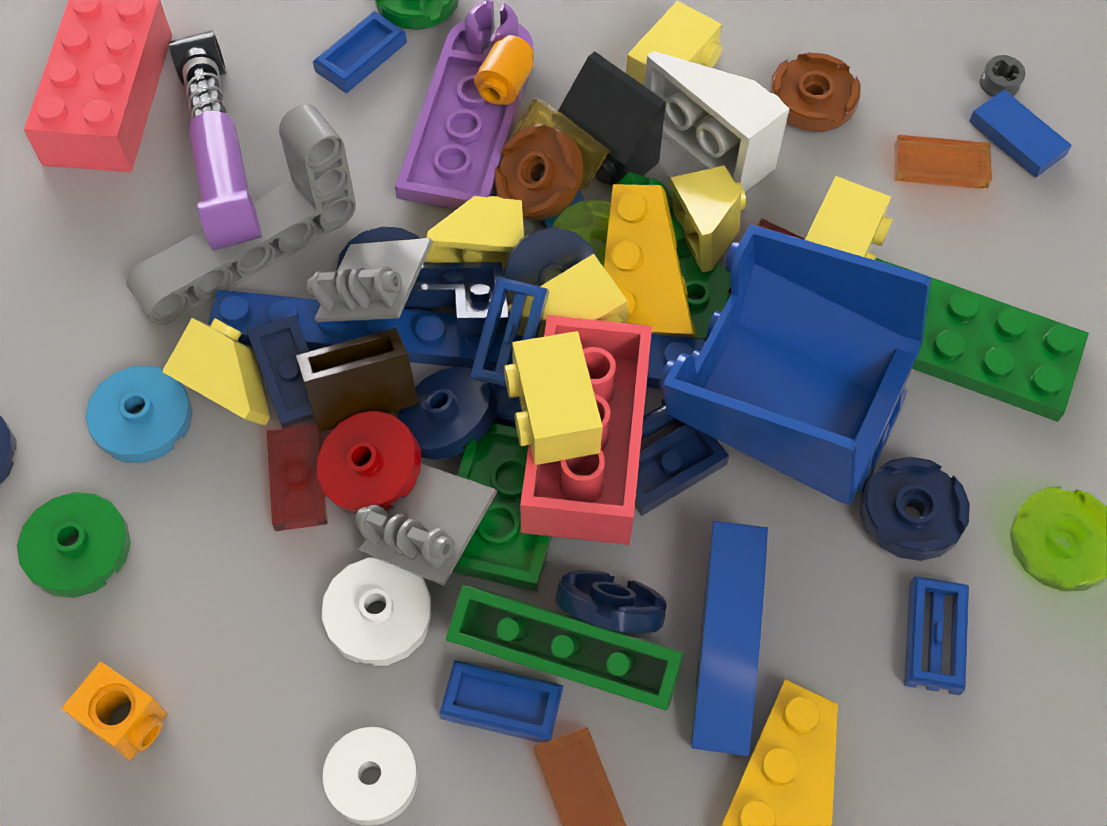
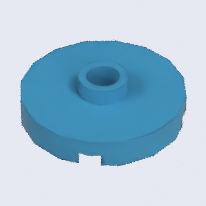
[85,366,193,463]

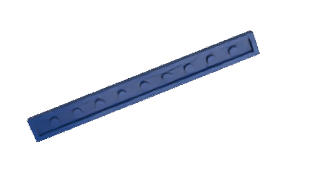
[208,290,705,388]

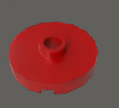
[317,411,421,514]

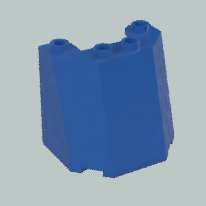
[659,224,931,505]

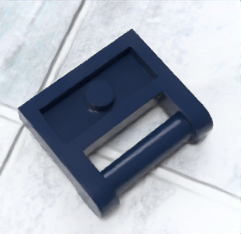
[635,398,729,516]

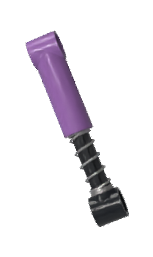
[169,30,262,251]

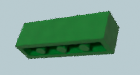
[445,585,686,710]

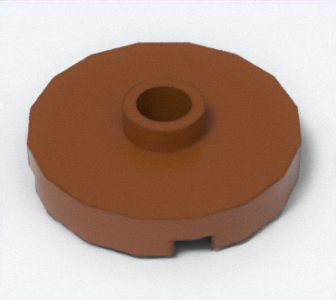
[770,52,861,132]
[494,124,584,221]

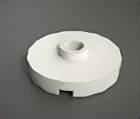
[322,557,432,666]

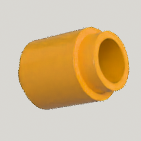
[474,35,534,105]

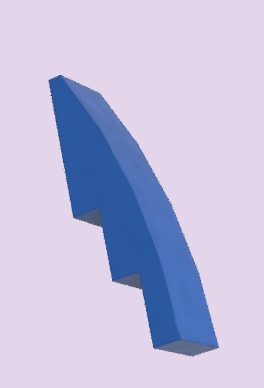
[690,521,768,756]

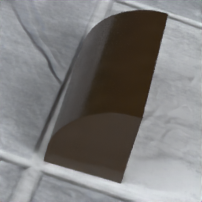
[296,328,419,433]

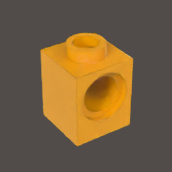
[61,661,167,761]

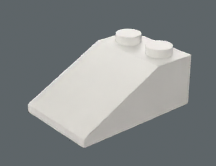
[644,51,790,192]

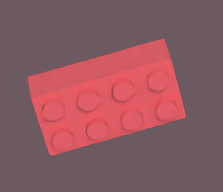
[24,0,172,172]
[520,315,652,545]

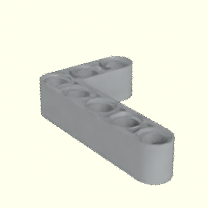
[126,104,356,325]

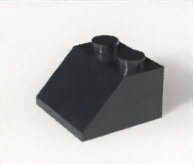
[556,51,666,187]

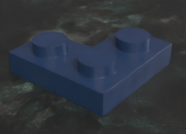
[405,262,509,337]
[247,315,314,429]

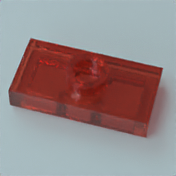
[266,424,328,531]

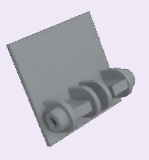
[307,238,433,322]
[355,463,497,586]

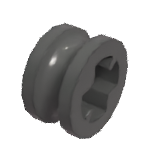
[980,55,1026,97]

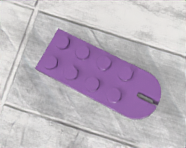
[395,0,533,210]

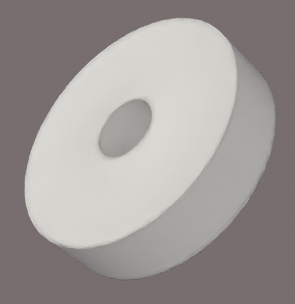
[323,727,418,826]

